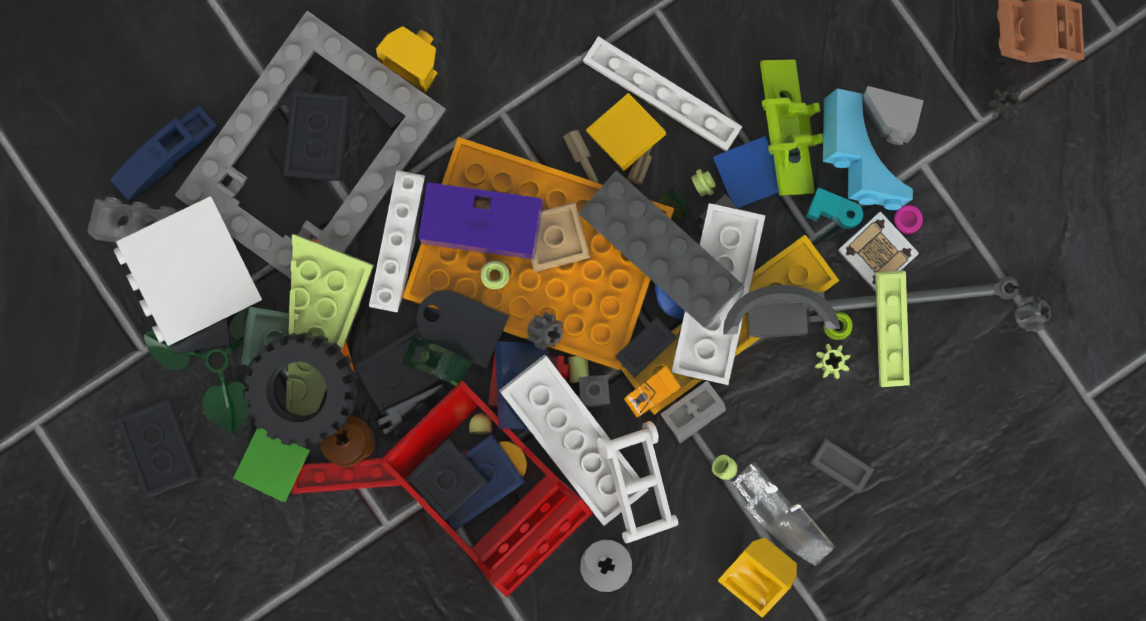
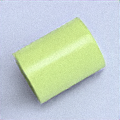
[568,356,589,383]

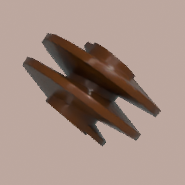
[320,415,375,467]

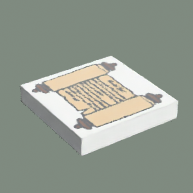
[838,212,919,292]

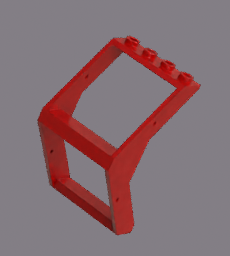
[379,381,593,598]

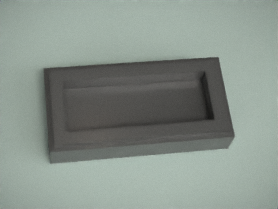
[810,439,874,494]

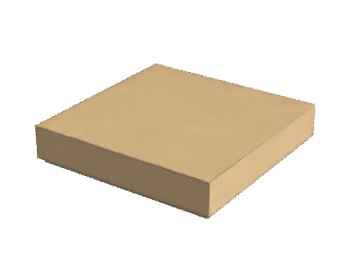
[531,202,590,272]

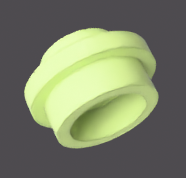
[691,169,716,197]
[481,261,509,290]

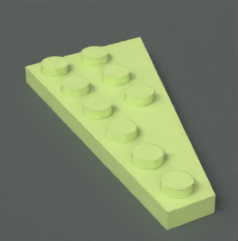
[286,234,374,416]

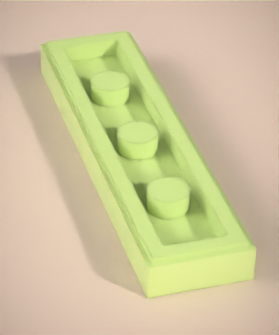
[875,270,910,387]

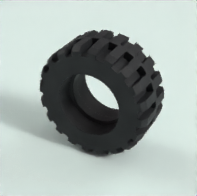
[243,332,358,446]

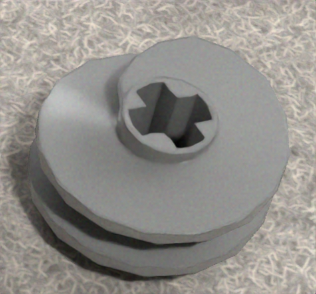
[580,540,632,592]

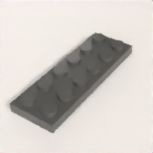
[578,171,744,328]

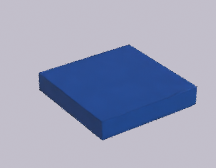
[712,136,779,209]

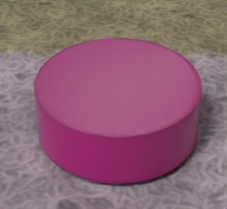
[893,205,923,234]

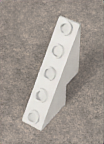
[369,170,425,312]

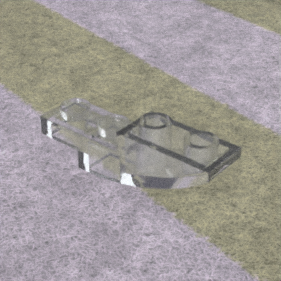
[732,463,835,566]

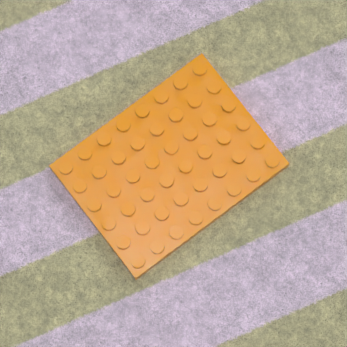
[402,137,674,371]

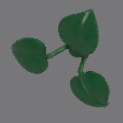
[144,307,277,434]

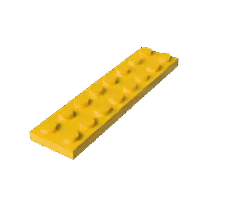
[620,235,839,415]

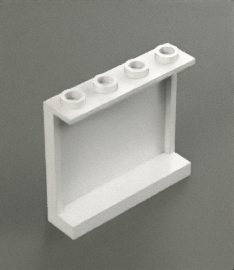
[113,196,262,346]

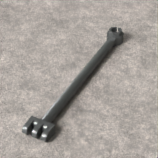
[806,277,1020,322]

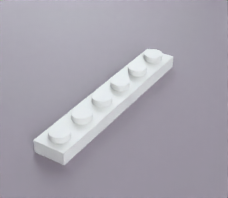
[583,36,742,151]

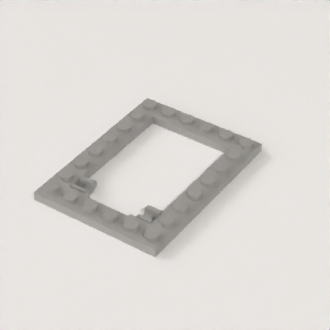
[175,11,446,279]

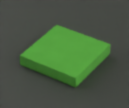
[234,428,310,502]

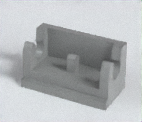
[661,381,726,443]

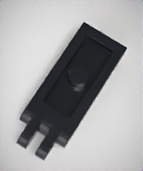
[374,381,448,436]

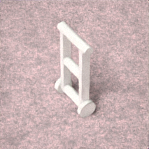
[596,421,678,543]

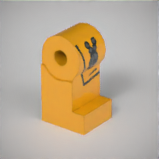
[624,366,681,418]

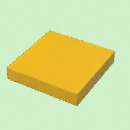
[586,93,666,171]

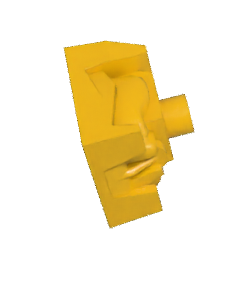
[376,26,437,93]
[718,538,797,618]

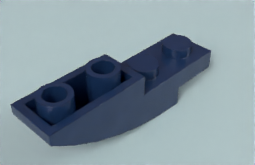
[110,106,217,202]

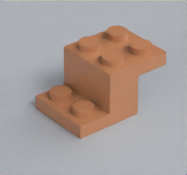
[997,0,1084,63]

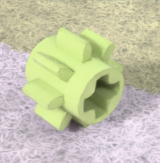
[815,344,850,379]

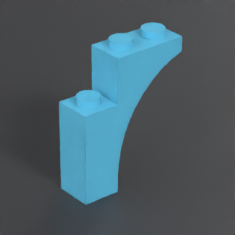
[823,89,913,210]

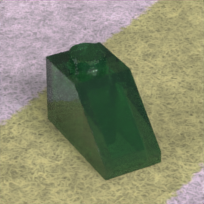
[402,337,472,386]

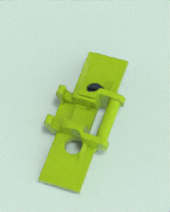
[760,60,823,196]

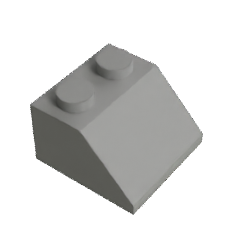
[862,86,924,145]

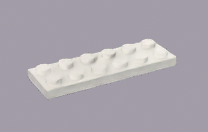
[672,203,765,385]
[499,355,649,525]

